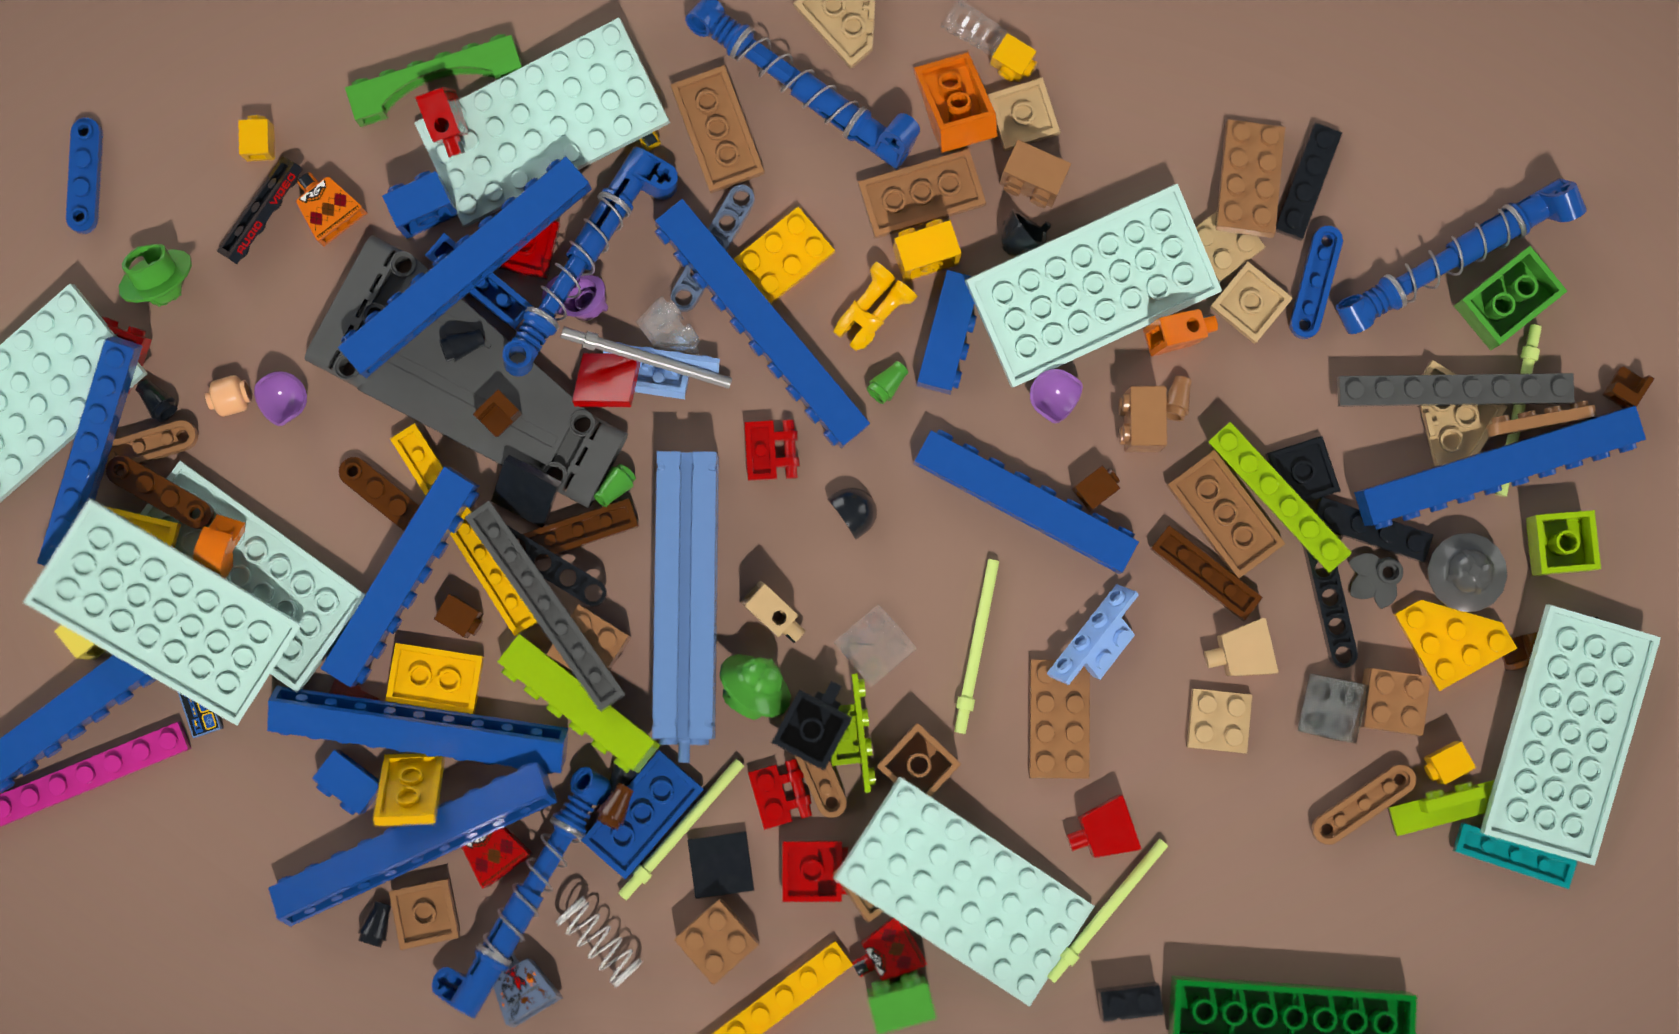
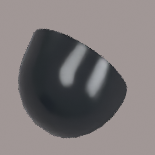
[827,488,877,540]

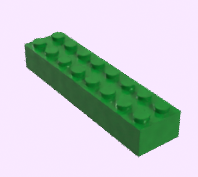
[1168,975,1417,1034]

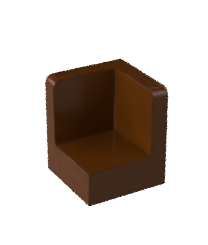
[1603,366,1654,408]
[473,390,522,437]
[1502,632,1538,671]

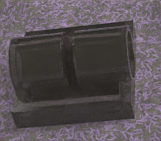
[1297,674,1369,744]

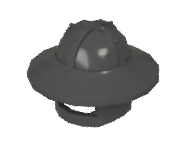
[1427,533,1508,612]

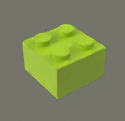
[1526,510,1601,576]

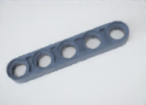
[671,185,755,312]

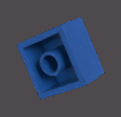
[382,171,458,239]

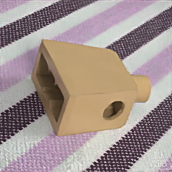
[740,581,806,643]
[1204,618,1279,676]

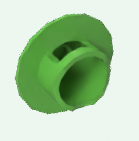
[119,244,192,307]
[719,654,791,720]

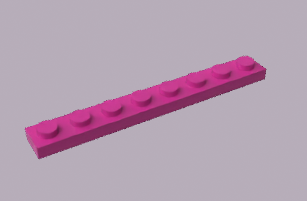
[0,722,191,827]

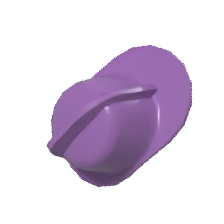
[542,275,608,321]

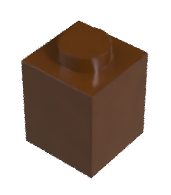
[1072,465,1120,512]
[434,594,483,638]

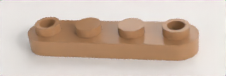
[1486,401,1597,437]
[103,420,198,475]
[781,708,847,818]
[1311,765,1416,845]

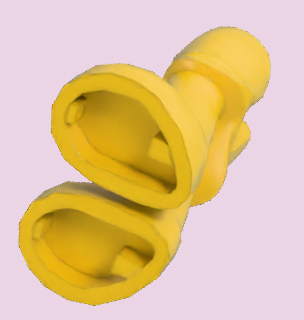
[833,262,918,351]

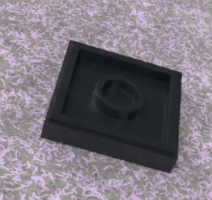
[1265,436,1341,502]
[491,455,561,528]
[687,831,755,899]

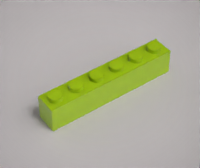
[1208,422,1352,574]
[497,634,660,773]

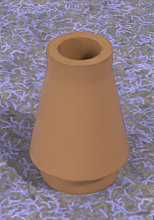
[1166,376,1192,421]

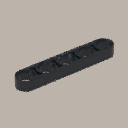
[507,525,607,607]
[1302,545,1358,668]

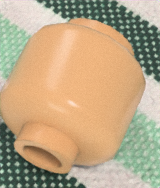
[205,375,252,417]

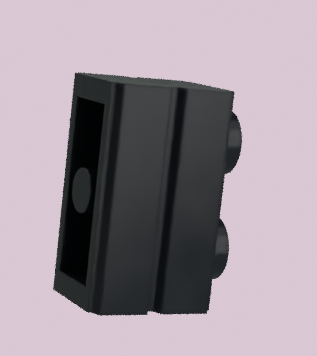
[1097,982,1163,1022]

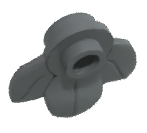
[1349,553,1403,609]

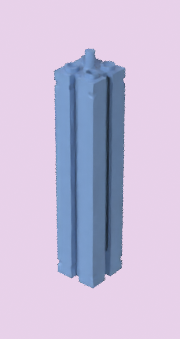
[652,451,719,763]

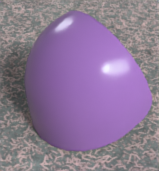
[1030,369,1083,424]
[254,371,307,426]

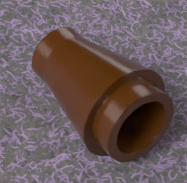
[596,783,634,830]

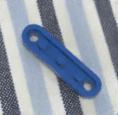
[66,118,103,234]
[1290,226,1343,339]

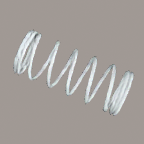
[556,897,643,987]

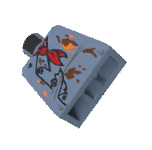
[493,952,563,1028]

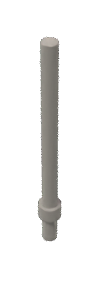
[560,326,732,389]

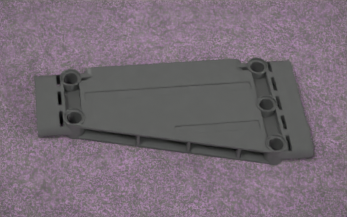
[305,235,628,508]

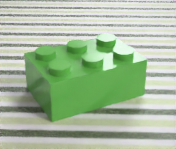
[1454,246,1567,351]
[867,970,937,1034]

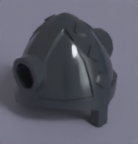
[1001,209,1051,256]

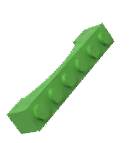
[345,34,523,127]

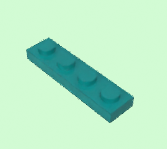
[1452,823,1578,889]

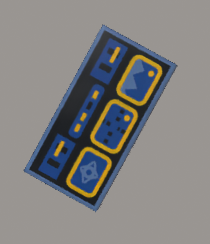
[178,692,223,738]

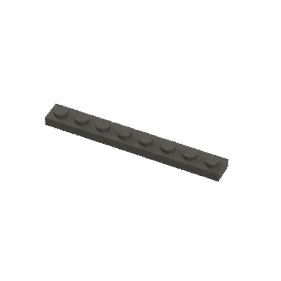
[1337,373,1575,407]
[465,501,625,712]

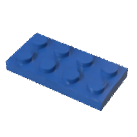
[581,750,704,879]

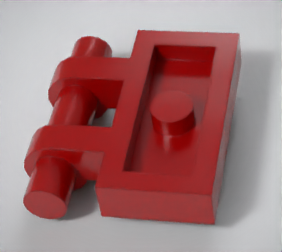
[744,420,800,481]
[748,759,812,830]

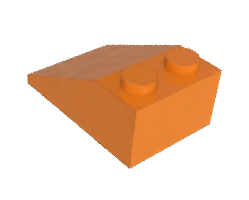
[914,52,997,153]

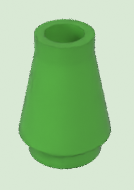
[867,361,909,404]
[594,464,636,507]

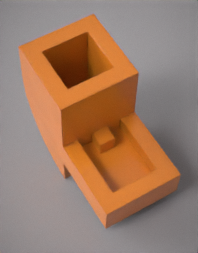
[193,514,245,578]

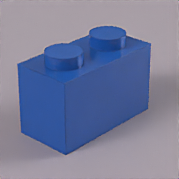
[312,749,380,815]

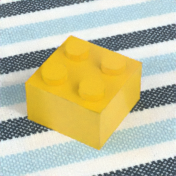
[893,219,962,282]

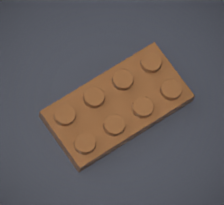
[670,65,765,194]
[1215,119,1285,238]
[858,149,986,238]
[1166,450,1285,579]
[1029,660,1090,779]

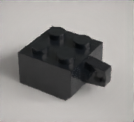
[771,681,852,771]

